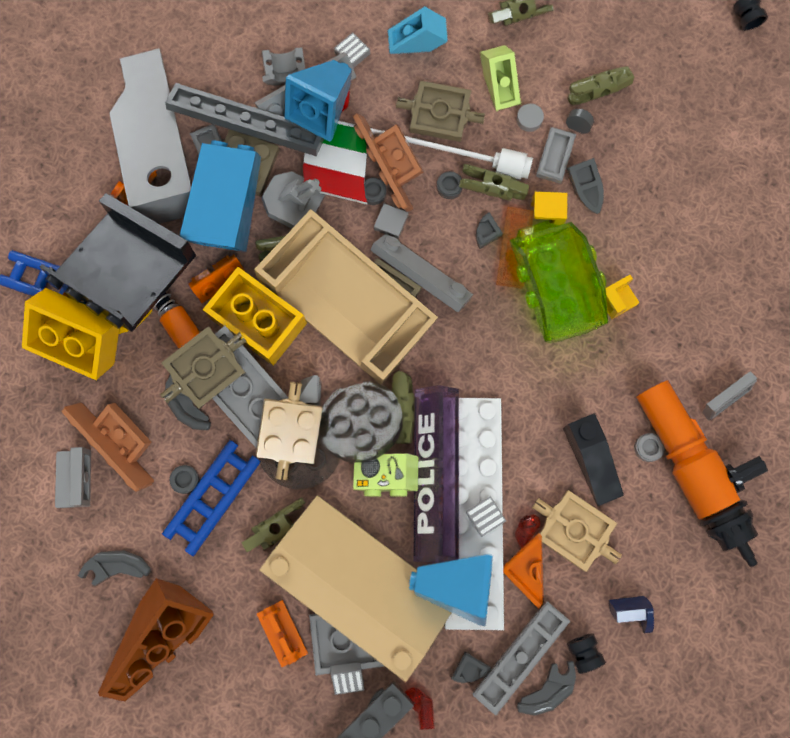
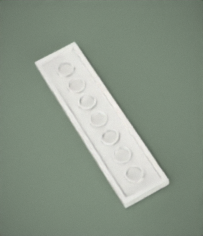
[445,398,504,630]

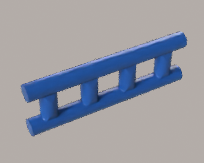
[0,250,86,304]
[162,439,261,556]

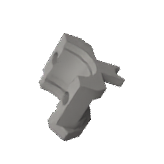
[261,48,305,86]

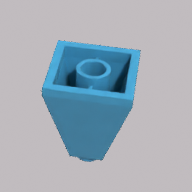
[285,60,352,142]
[409,554,492,627]

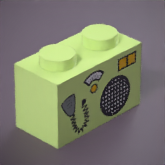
[353,453,419,497]

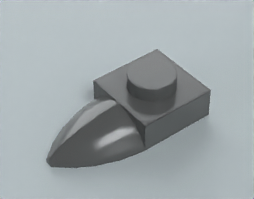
[567,158,604,214]

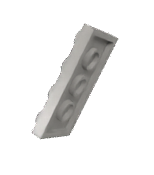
[213,326,288,448]

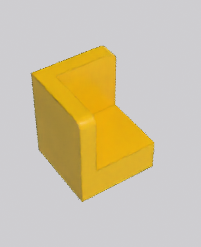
[531,191,567,228]
[598,275,639,319]

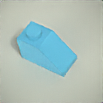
[388,6,448,54]

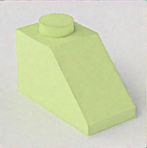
[480,45,521,111]

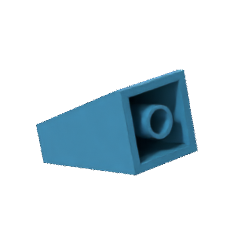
[180,140,261,252]

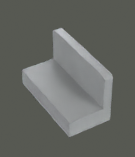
[55,447,91,508]

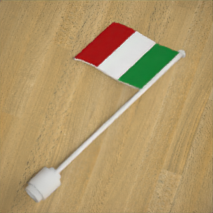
[303,121,533,204]

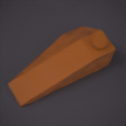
[98,578,214,702]

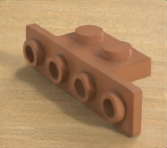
[353,113,424,211]
[62,403,154,492]

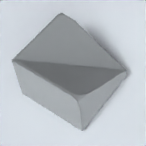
[300,375,322,406]

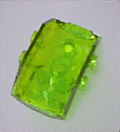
[509,221,608,343]

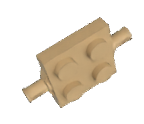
[256,382,322,480]
[532,490,622,572]

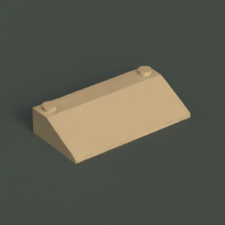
[254,209,438,385]
[260,495,452,682]

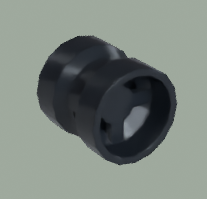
[733,0,768,31]
[567,633,606,674]

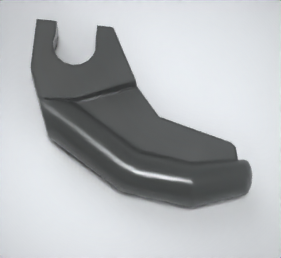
[165,374,211,430]
[77,550,152,586]
[517,660,576,716]

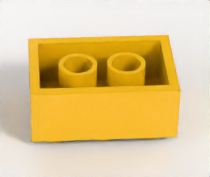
[203,267,307,366]
[22,288,119,380]

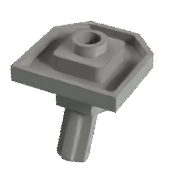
[262,171,326,228]

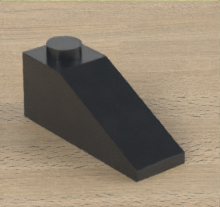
[563,413,624,506]

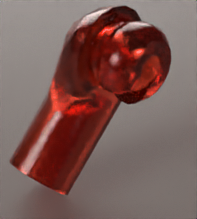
[515,514,541,549]
[405,687,435,730]

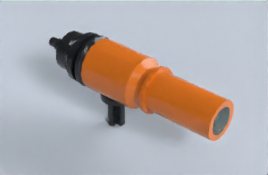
[636,380,768,567]

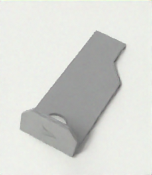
[109,48,191,224]

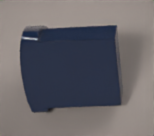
[609,596,654,633]

